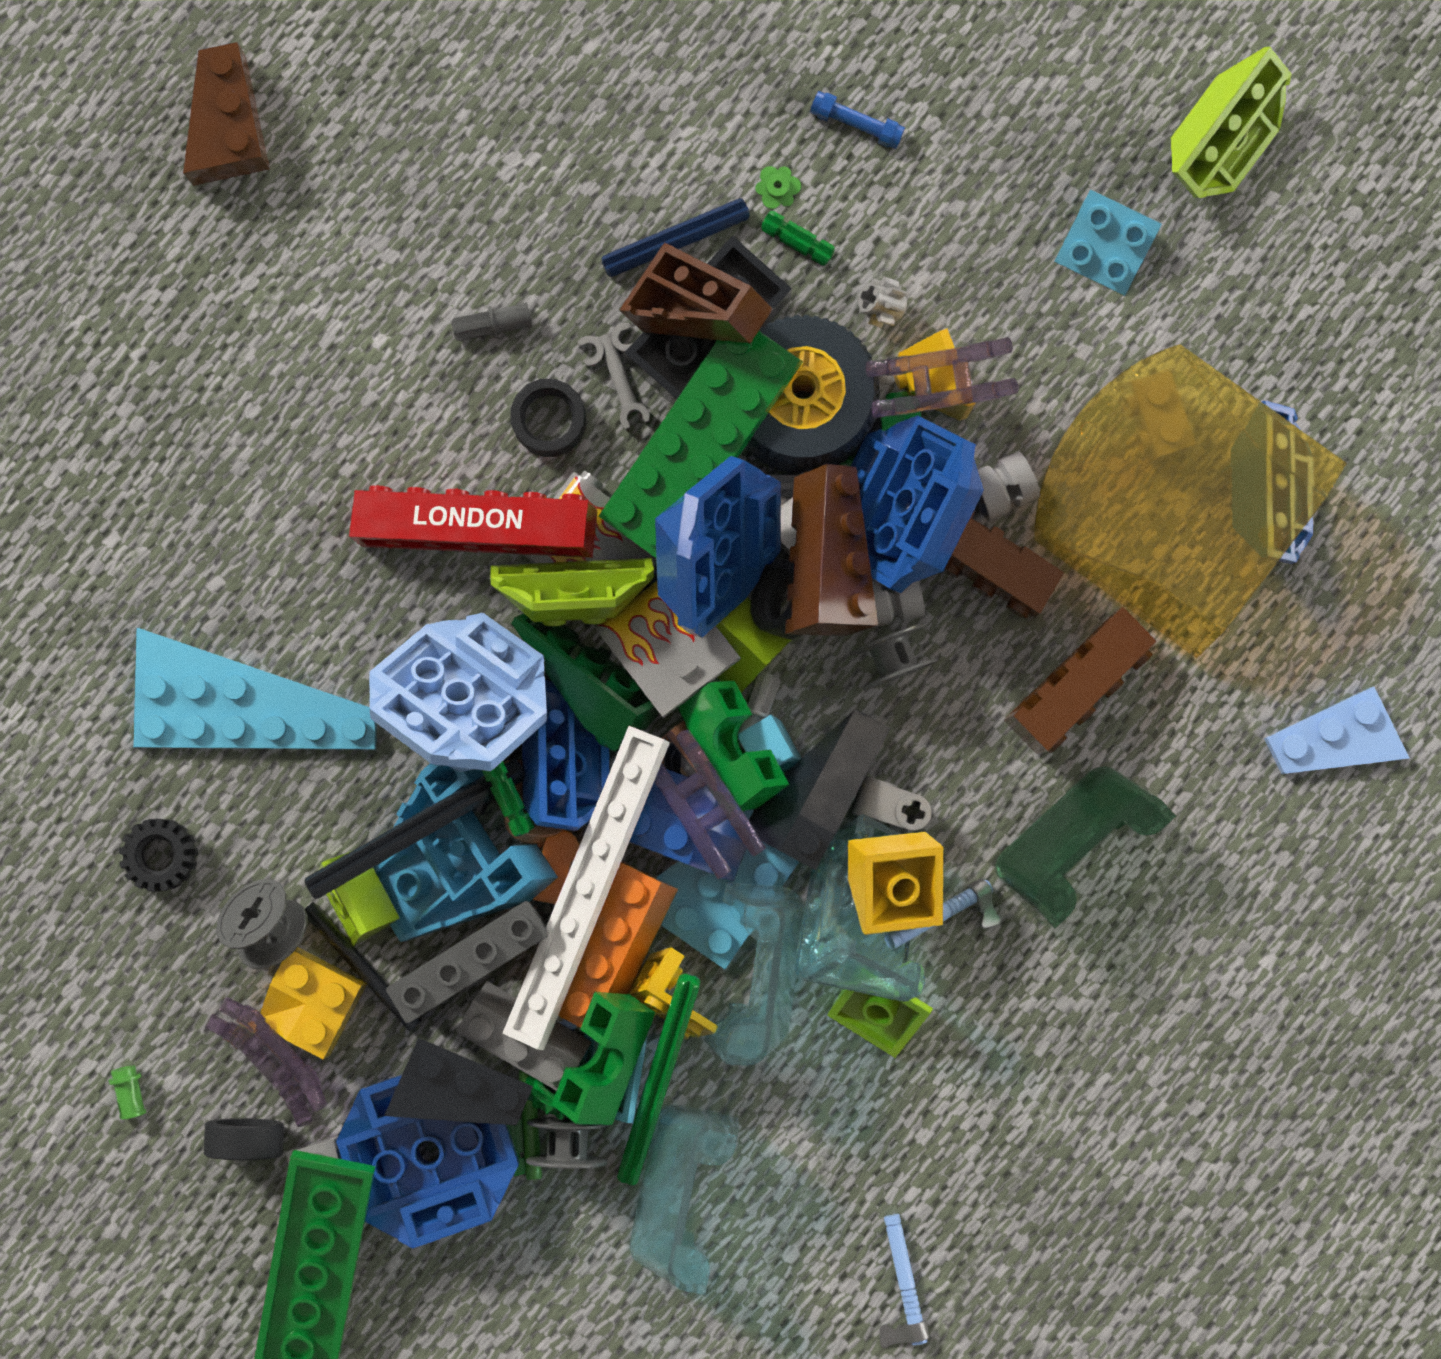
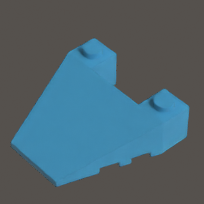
[373,763,558,942]

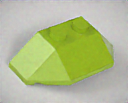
[1171,47,1292,198]
[490,558,654,626]

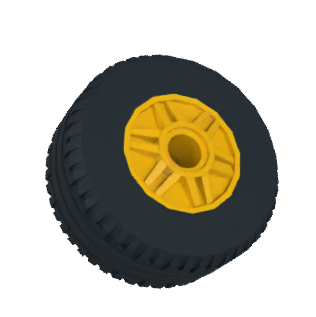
[746,315,880,474]

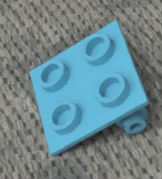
[1054,189,1162,295]

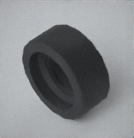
[510,379,586,457]
[750,558,802,640]
[203,1118,284,1161]

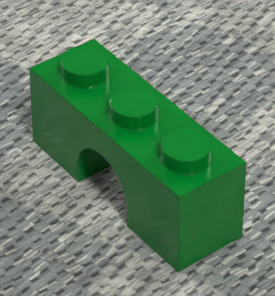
[678,681,789,813]
[552,992,655,1125]

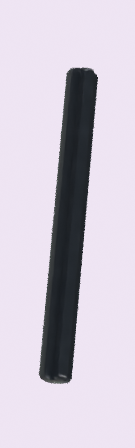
[304,759,525,899]

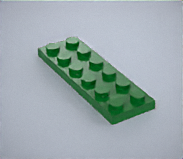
[598,331,803,558]
[254,1150,376,1359]

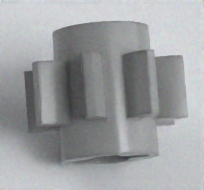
[858,276,907,328]

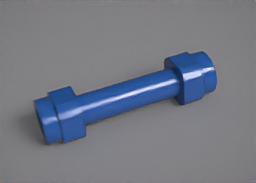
[810,91,905,149]

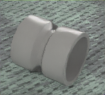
[977,451,1040,521]
[869,578,925,629]

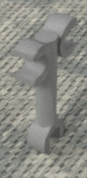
[577,322,650,431]

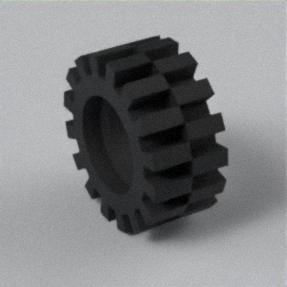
[119,818,198,892]

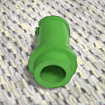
[108,1065,146,1120]

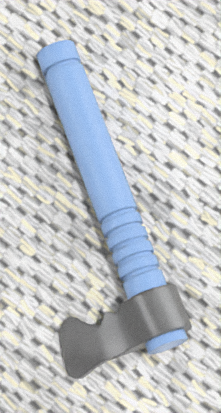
[885,878,1001,950]
[879,1214,930,1348]

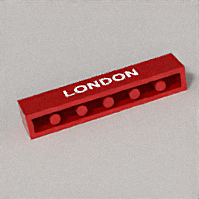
[349,485,598,558]

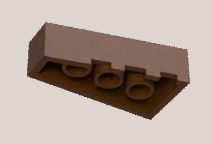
[785,464,878,636]
[1004,607,1156,754]

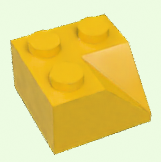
[848,832,944,935]
[258,947,367,1059]

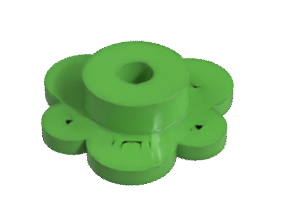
[755,166,801,209]

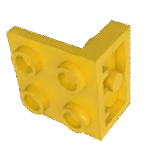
[628,947,718,1039]

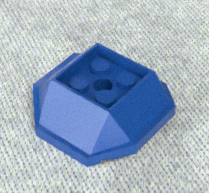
[851,415,984,593]
[655,456,781,638]
[336,1074,520,1249]

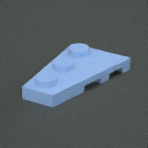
[1264,687,1410,774]

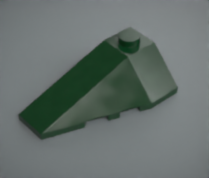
[511,613,660,752]

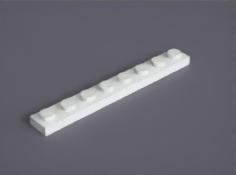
[503,726,670,1050]

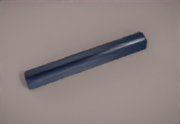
[601,198,750,277]

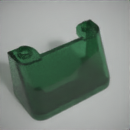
[995,766,1176,929]

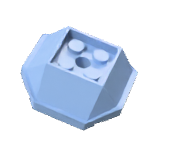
[369,613,547,772]

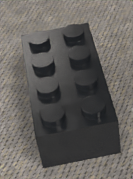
[624,236,792,405]

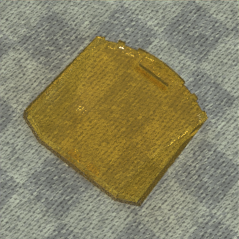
[1035,344,1347,658]

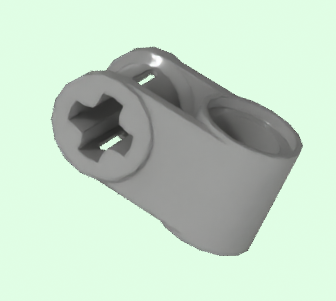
[851,776,932,830]

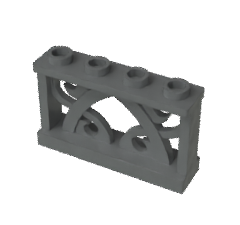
[386,899,549,1023]

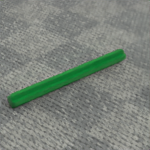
[617,973,700,1186]

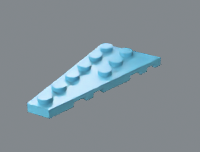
[133,628,377,750]
[656,810,799,969]

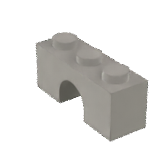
[456,981,592,1091]

